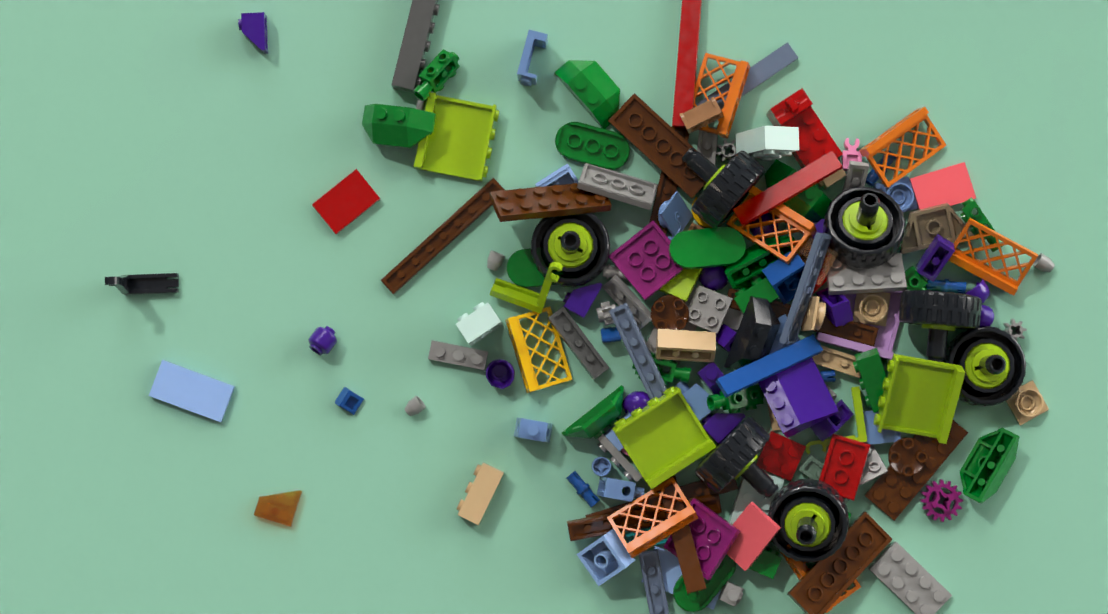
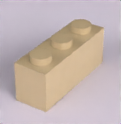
[656,329,716,363]
[456,462,504,525]

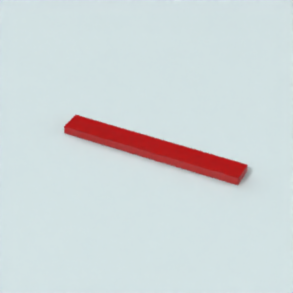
[672,0,702,128]

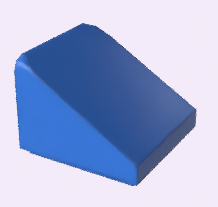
[600,327,621,343]
[335,387,364,415]

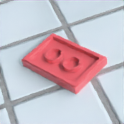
[910,162,976,210]
[727,502,781,571]

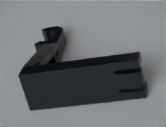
[105,273,179,295]

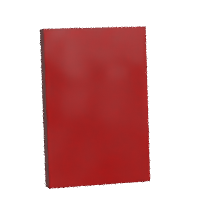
[312,169,380,235]
[819,434,871,501]

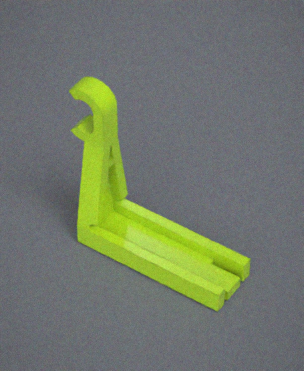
[489,262,563,314]
[805,386,867,455]

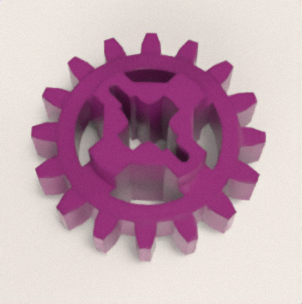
[920,479,963,522]

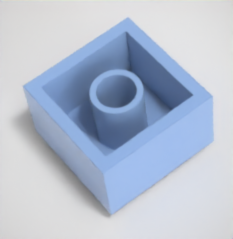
[576,529,636,586]

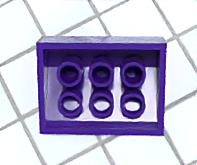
[758,358,839,438]

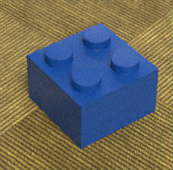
[762,251,805,304]

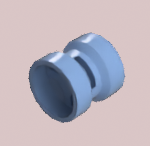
[592,457,611,476]

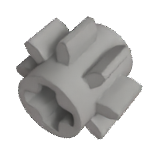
[716,139,736,162]
[596,301,616,325]
[1003,319,1027,341]

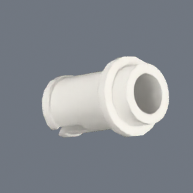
[603,264,626,280]

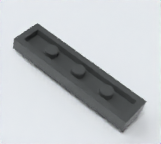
[547,306,609,380]

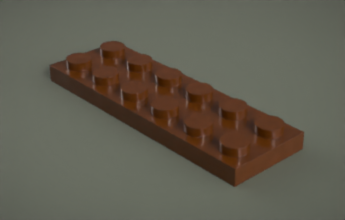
[608,93,706,199]
[489,183,612,222]
[864,420,968,521]
[787,511,892,614]

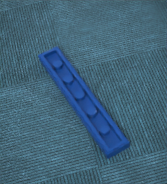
[716,334,823,398]

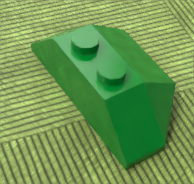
[554,60,620,129]
[362,104,436,148]
[764,159,832,223]
[725,236,800,290]
[561,385,624,439]
[960,428,1020,504]

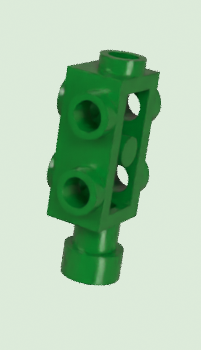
[413,49,460,101]
[960,197,1003,252]
[632,352,692,385]
[707,385,764,413]

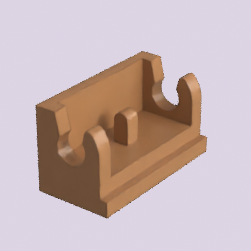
[680,97,724,134]

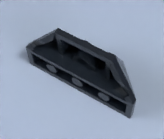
[724,296,780,370]

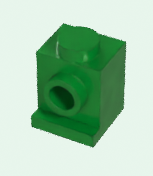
[905,266,927,290]

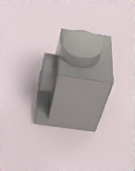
[718,581,744,606]

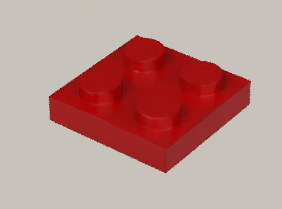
[756,431,806,482]

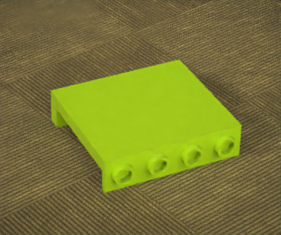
[414,92,500,182]
[874,354,965,444]
[612,386,716,489]

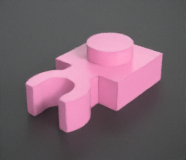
[842,138,862,171]

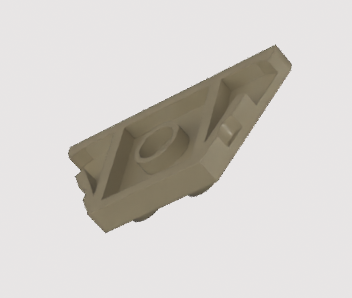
[900,203,973,254]

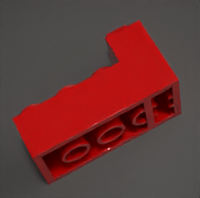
[766,88,843,168]

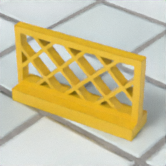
[505,306,572,393]

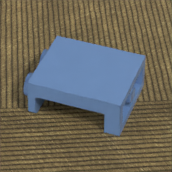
[517,30,548,87]

